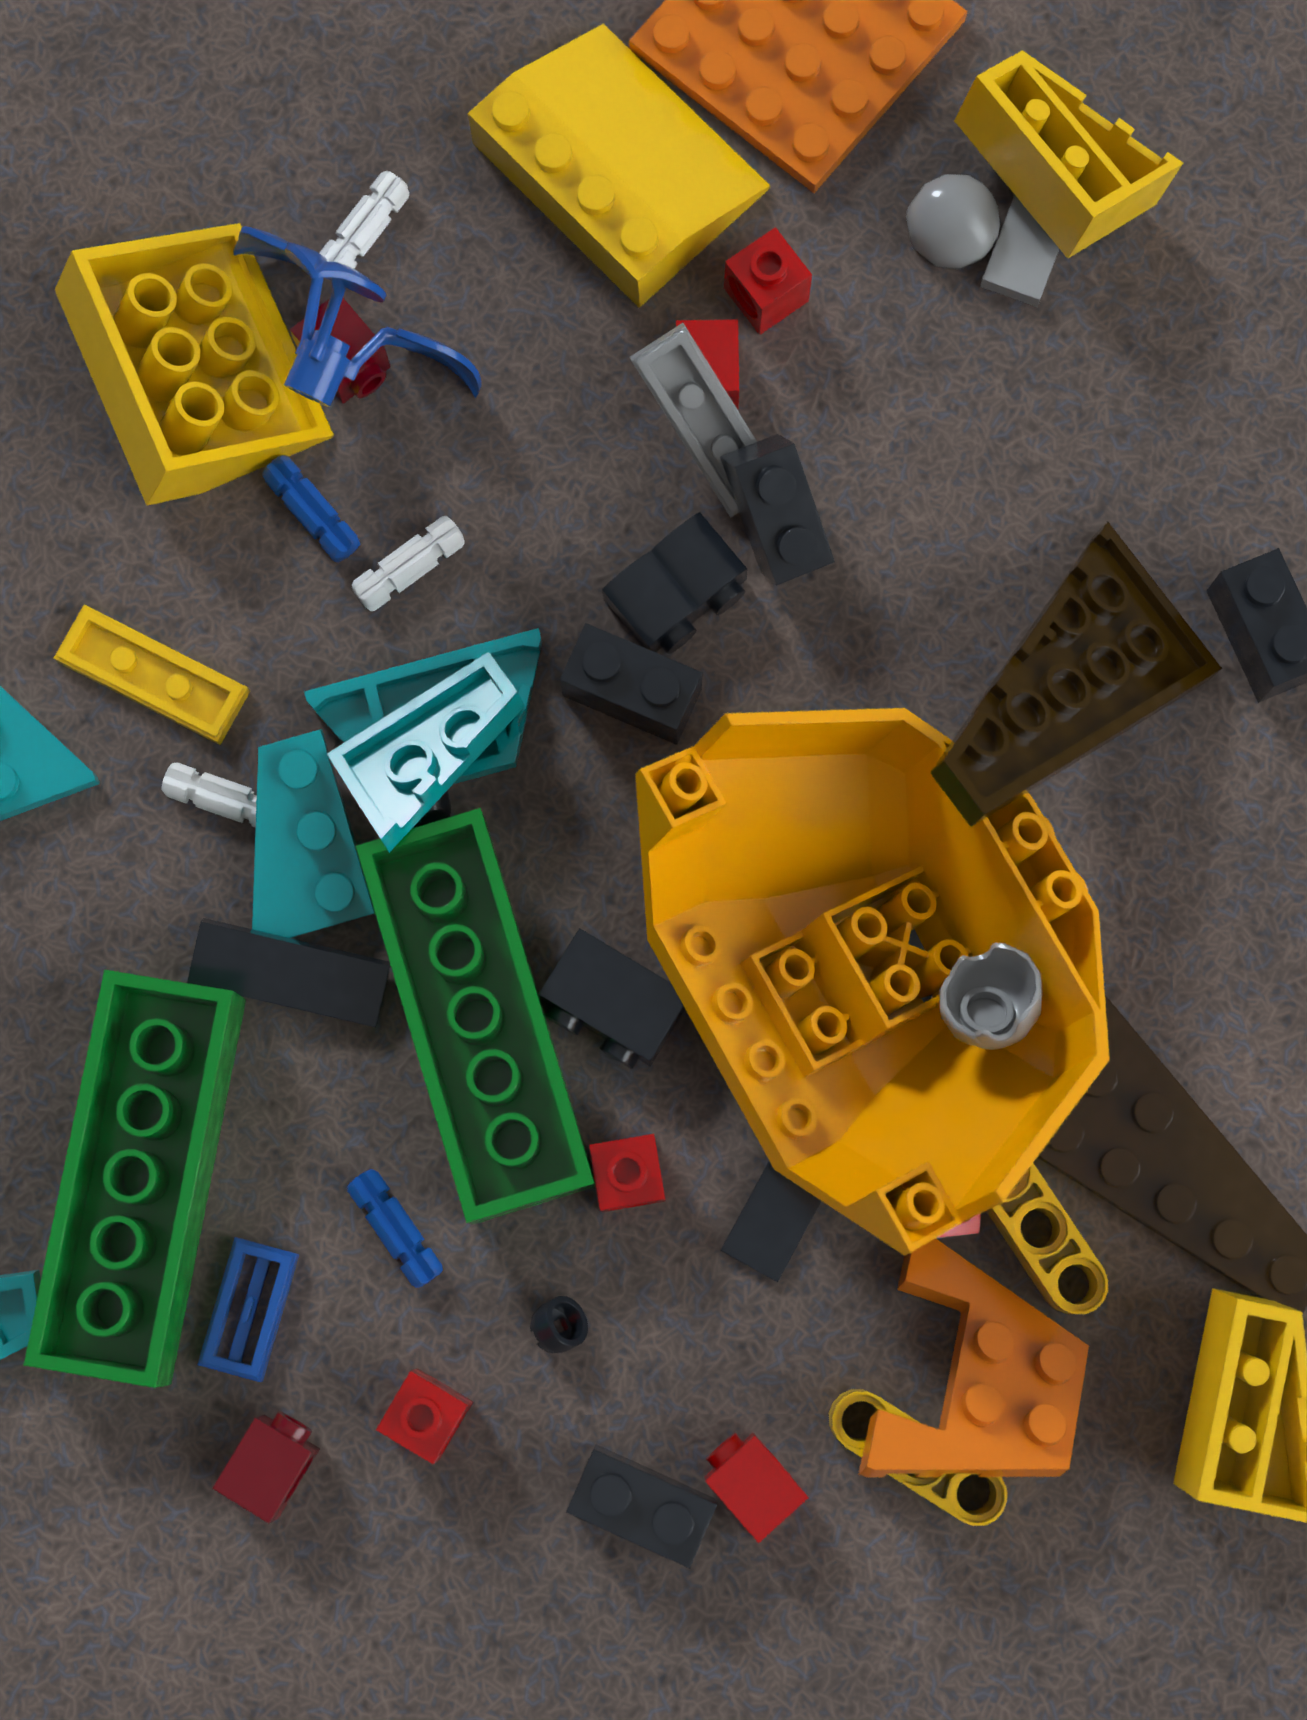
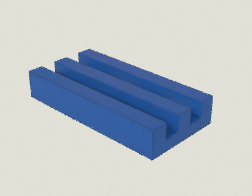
[197,1237,300,1382]

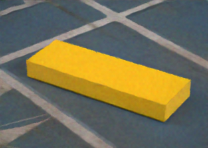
[54,604,250,745]

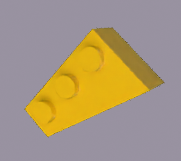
[954,50,1183,259]
[1173,1288,1307,1523]

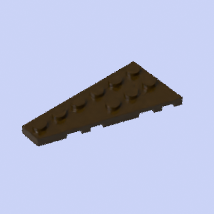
[930,522,1223,827]
[1037,995,1307,1315]

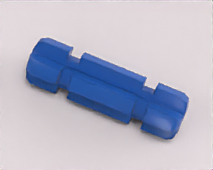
[262,455,360,563]
[347,1169,443,1288]

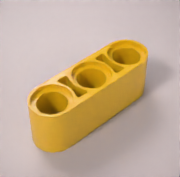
[986,1163,1108,1314]
[829,1389,1007,1526]

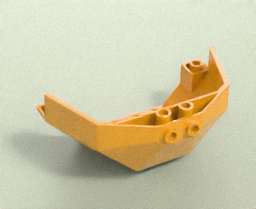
[635,708,1109,1256]

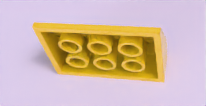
[468,24,770,308]
[55,223,333,506]

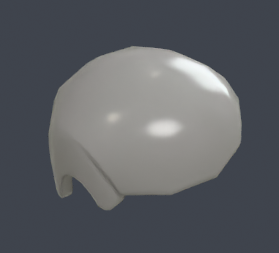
[906,174,1000,269]
[940,943,1042,1050]

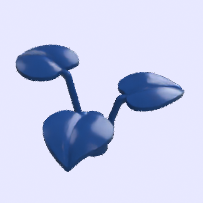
[233,226,481,407]

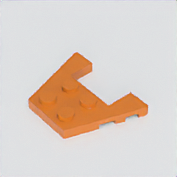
[858,1238,1089,1478]

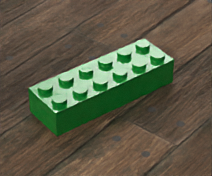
[356,808,596,1225]
[24,969,246,1388]

